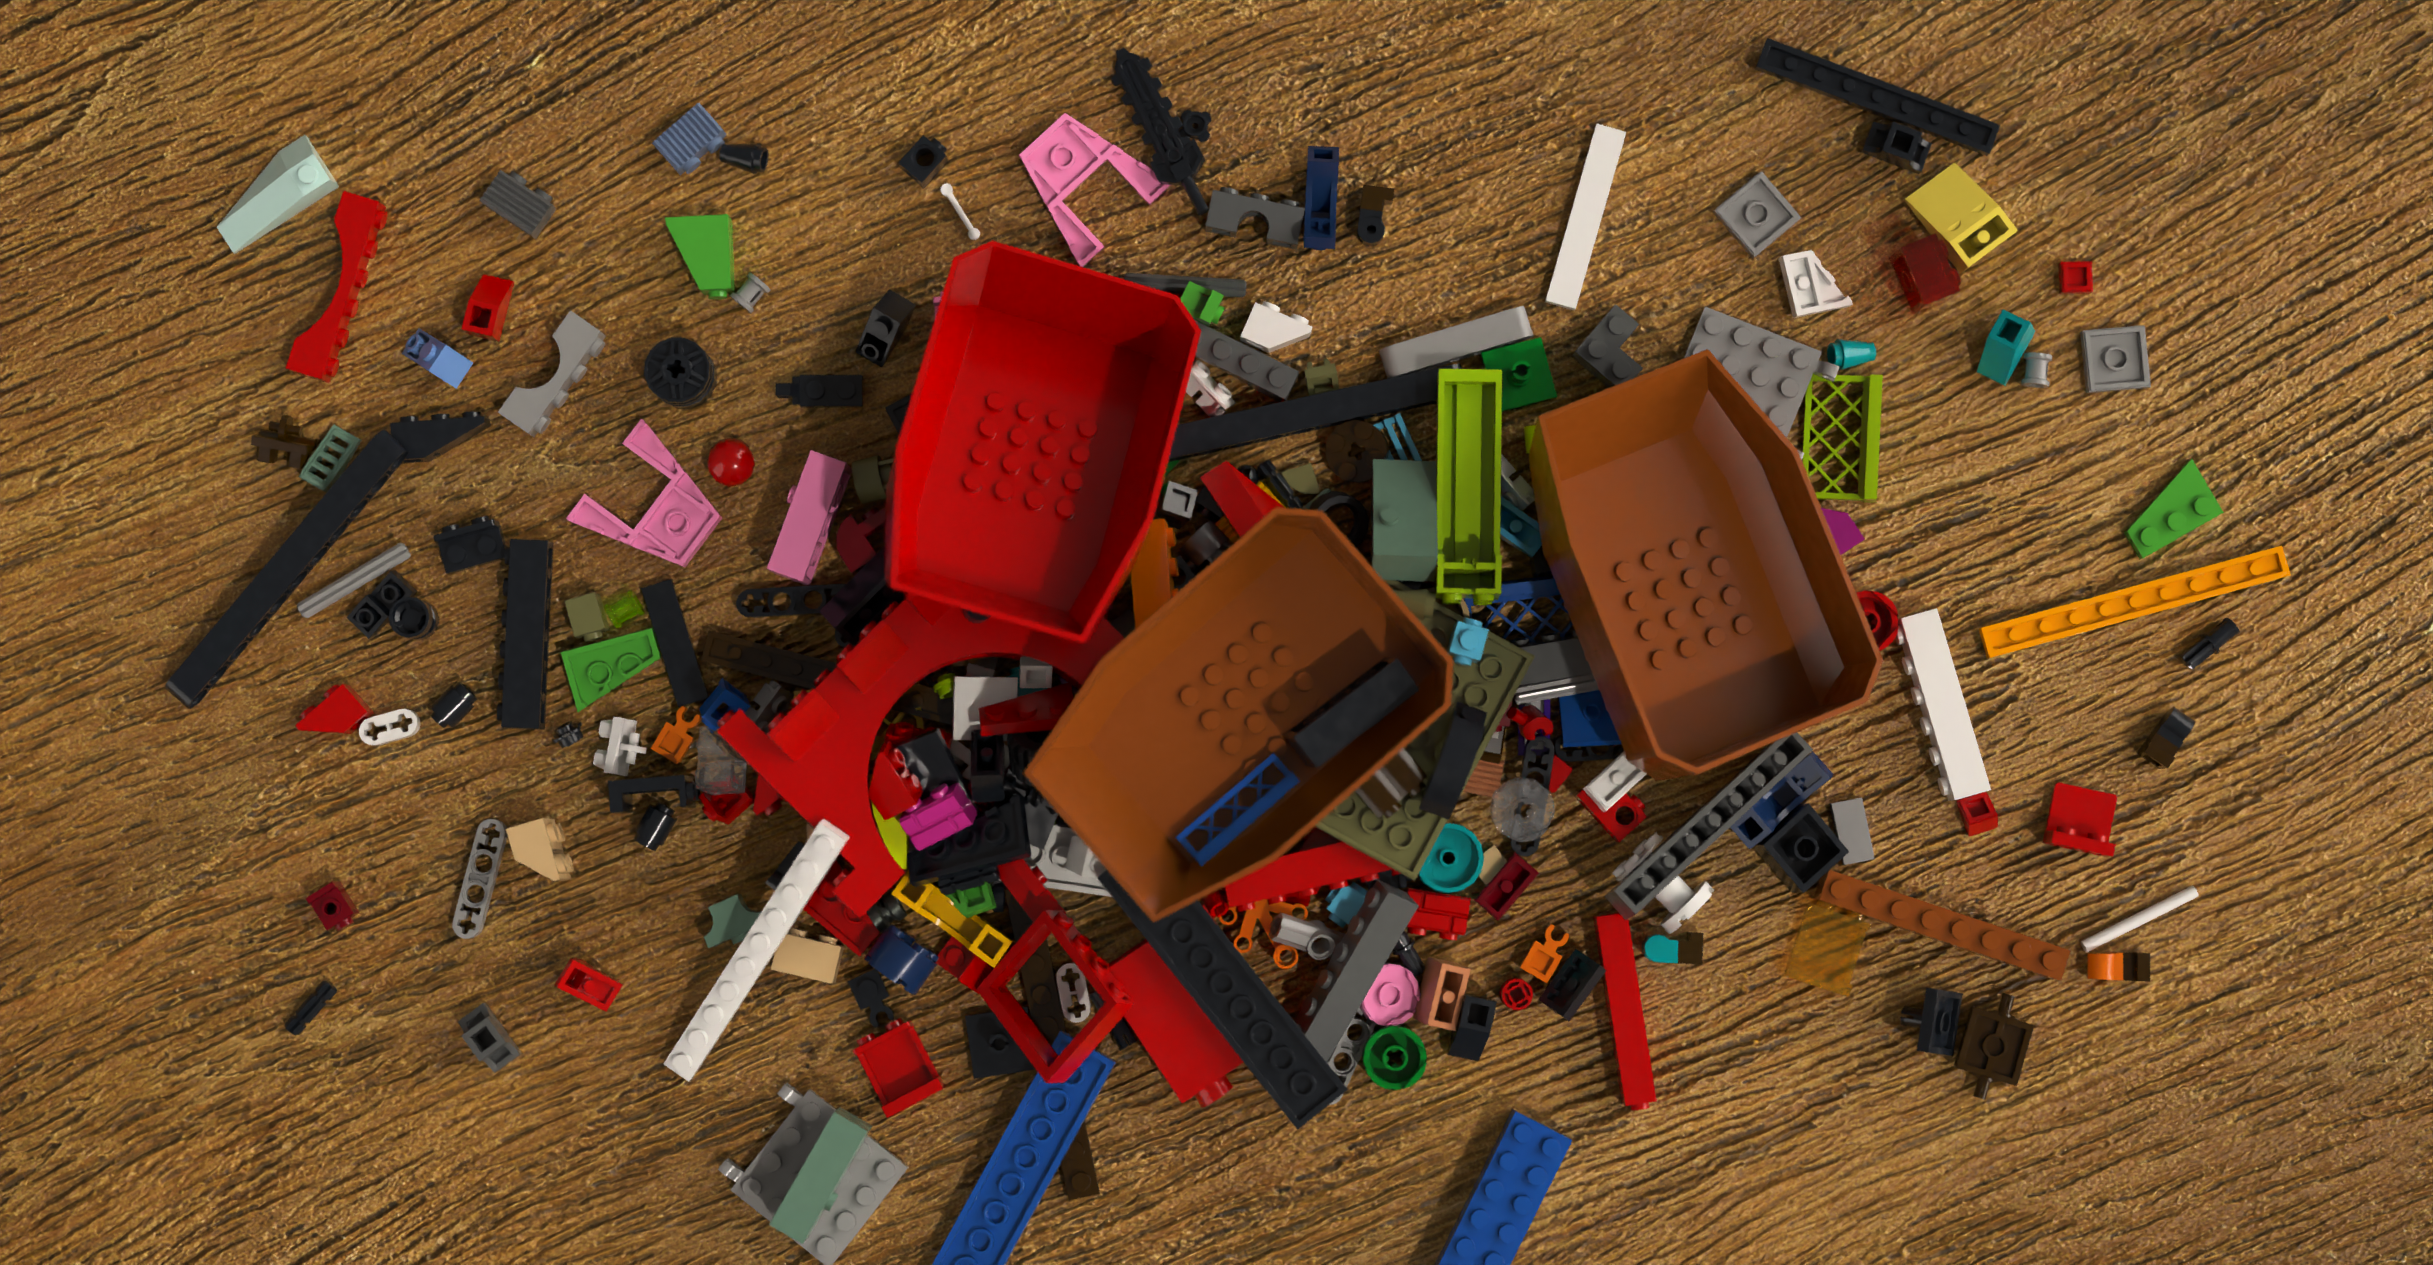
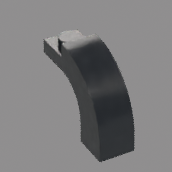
[1419,701,1487,820]

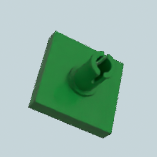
[1480,337,1557,412]

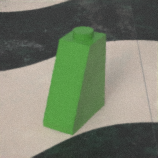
[665,214,735,300]

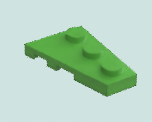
[2124,459,2224,559]

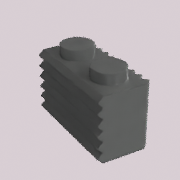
[480,170,557,239]

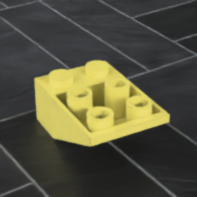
[1904,162,2018,274]

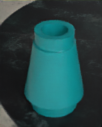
[1827,339,1876,370]

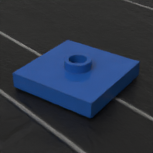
[1558,690,1622,747]

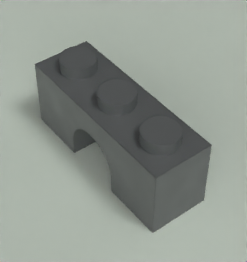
[1206,187,1305,250]

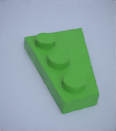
[561,627,662,712]

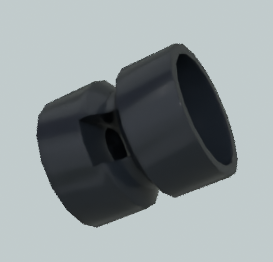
[388,597,439,640]

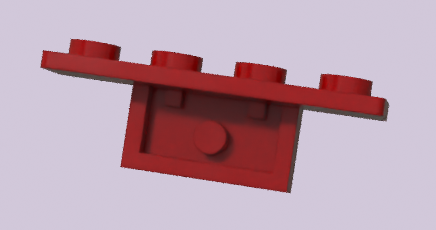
[998,858,1066,923]

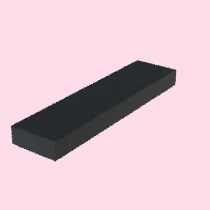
[641,579,709,708]

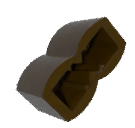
[1354,748,1427,819]

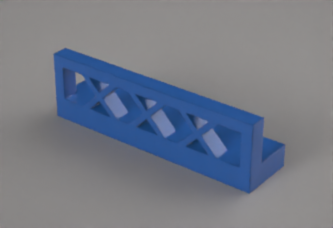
[1176,753,1300,867]

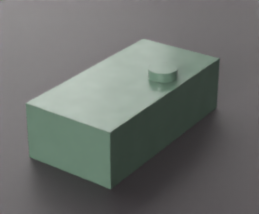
[1371,459,1438,582]
[769,1107,872,1244]

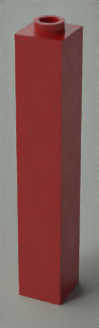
[1593,913,1657,1111]

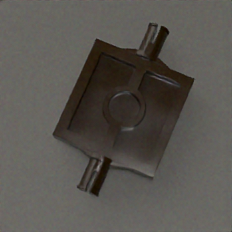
[1954,993,2034,1100]

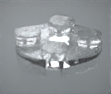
[1490,777,1555,842]

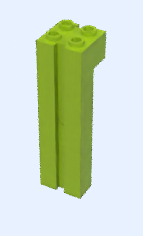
[1435,369,1502,605]

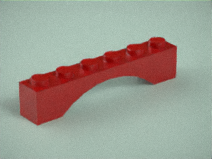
[286,191,387,383]

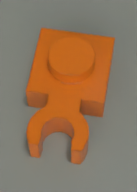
[650,706,702,765]
[1519,924,1569,984]

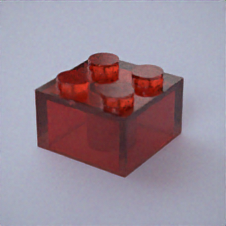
[1889,233,1961,315]

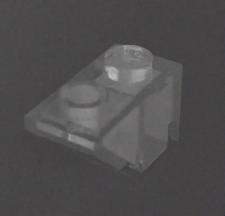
[695,727,747,795]

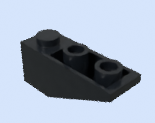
[390,412,491,464]

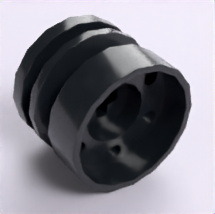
[644,337,717,409]

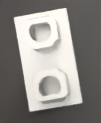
[593,716,647,776]

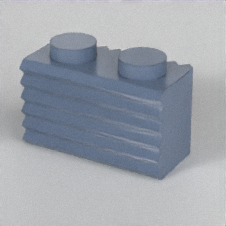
[652,103,727,175]

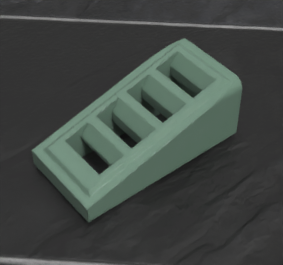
[298,424,362,493]

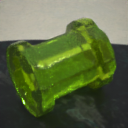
[604,590,645,629]

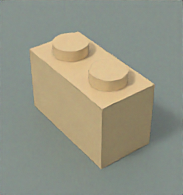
[771,928,844,984]

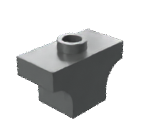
[458,1003,522,1073]

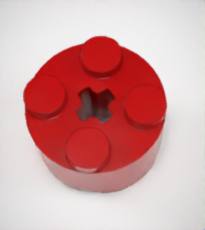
[1856,591,1899,651]

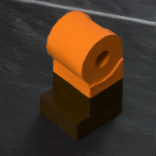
[2087,952,2150,982]

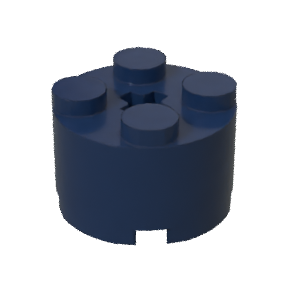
[864,924,939,995]

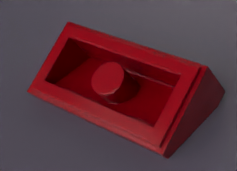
[1474,852,1539,921]

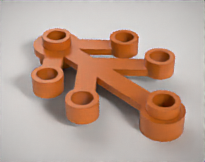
[1219,898,1308,969]

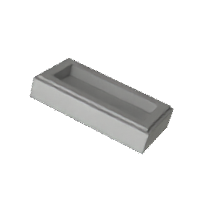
[1830,797,1875,865]

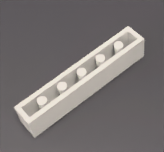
[1895,608,1991,801]

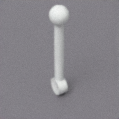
[940,183,980,240]

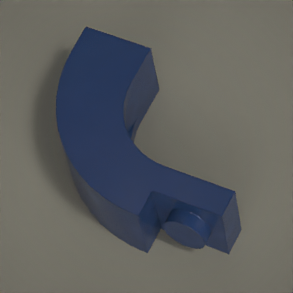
[1303,146,1339,250]
[1730,751,1834,849]

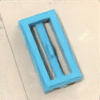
[1374,413,1422,461]

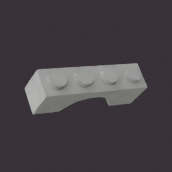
[498,310,606,437]

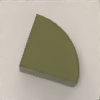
[1281,463,1321,495]

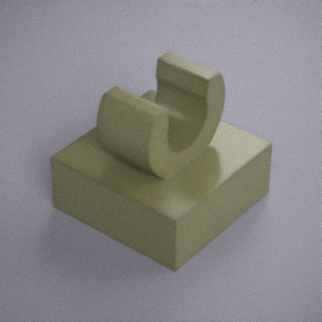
[1304,358,1339,396]

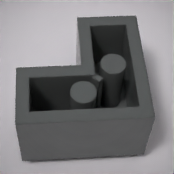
[1572,304,1643,388]

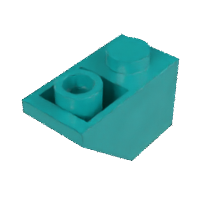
[1977,309,2036,386]

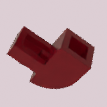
[836,507,886,576]

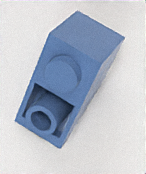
[402,328,473,389]

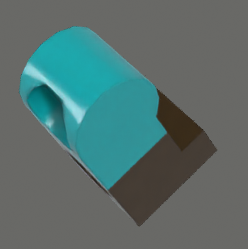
[1641,932,1704,965]

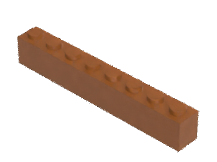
[1813,870,2071,981]

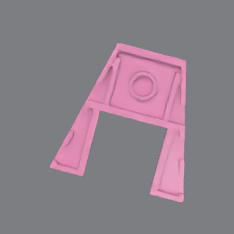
[1019,113,1171,267]
[566,419,723,568]

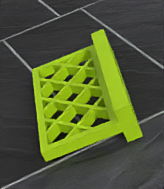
[1802,374,1883,503]

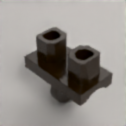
[251,415,317,469]

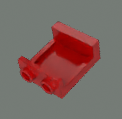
[852,1018,946,1118]

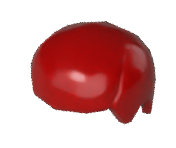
[707,437,755,487]

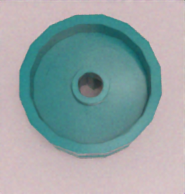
[1418,823,1484,894]

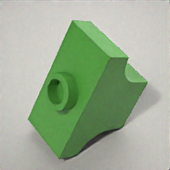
[1180,281,1225,327]

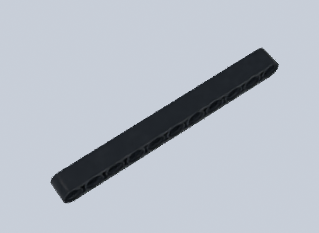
[1167,364,1462,463]
[165,430,409,709]

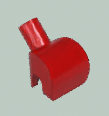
[1507,705,1553,740]

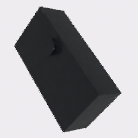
[1283,657,1420,768]

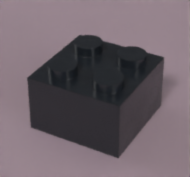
[1754,804,1849,893]

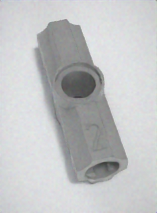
[1269,912,1345,960]

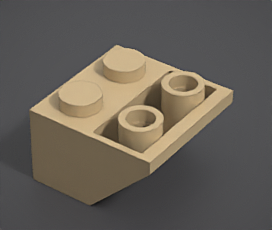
[506,818,574,881]

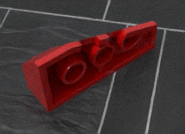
[1200,461,1285,539]

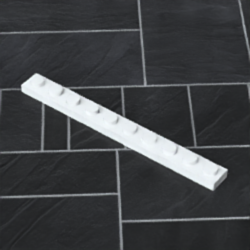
[664,819,850,1082]

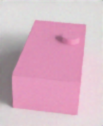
[767,450,852,586]

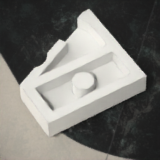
[1779,250,1853,318]

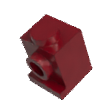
[305,881,359,932]

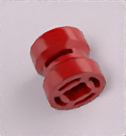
[1499,978,1533,1010]

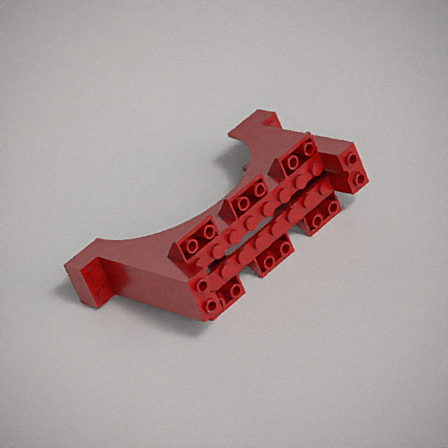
[717,592,1125,919]

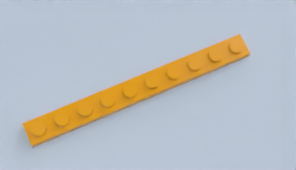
[1979,545,2291,659]

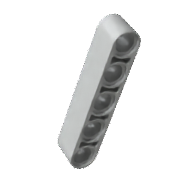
[1379,306,1534,379]

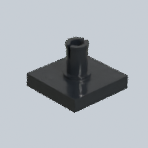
[1900,987,1963,1056]
[965,1006,1036,1079]

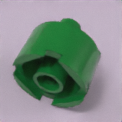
[1362,1025,1427,1090]

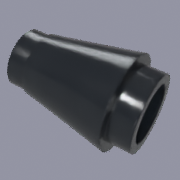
[720,143,769,174]

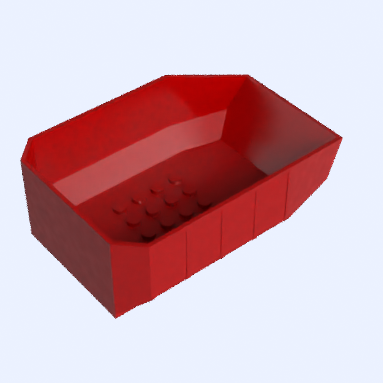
[885,240,1201,643]

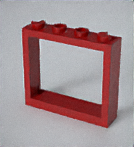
[976,910,1135,1083]

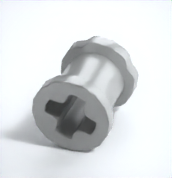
[730,272,771,313]
[2021,352,2052,388]

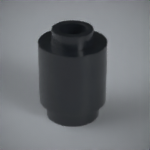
[430,682,478,728]
[634,802,677,851]

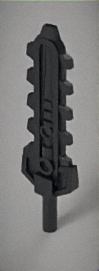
[1111,47,1209,215]

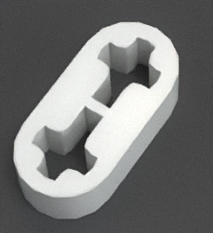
[359,709,421,746]
[1056,963,1091,1023]

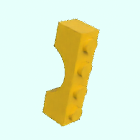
[891,870,1015,968]

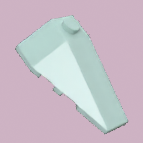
[217,135,339,254]

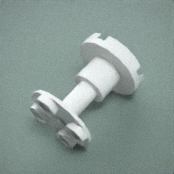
[1612,833,1714,934]

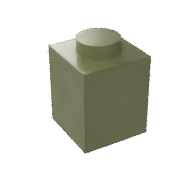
[564,592,610,642]

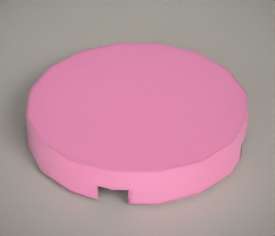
[1360,963,1420,1027]

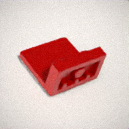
[2043,782,2117,857]

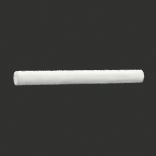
[2080,885,2199,953]

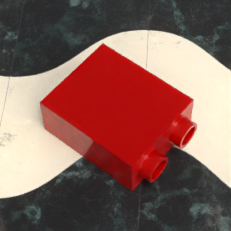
[1108,901,1244,1108]

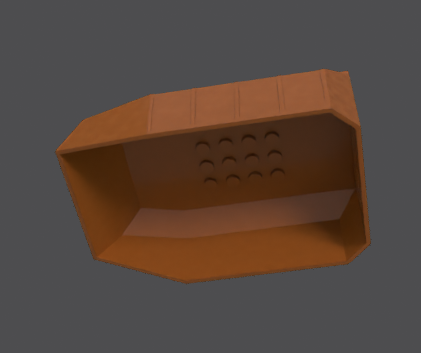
[1528,349,1883,781]
[1024,508,1453,922]

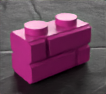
[899,783,977,851]

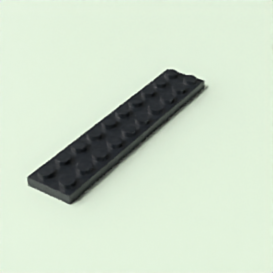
[1097,870,1348,1130]

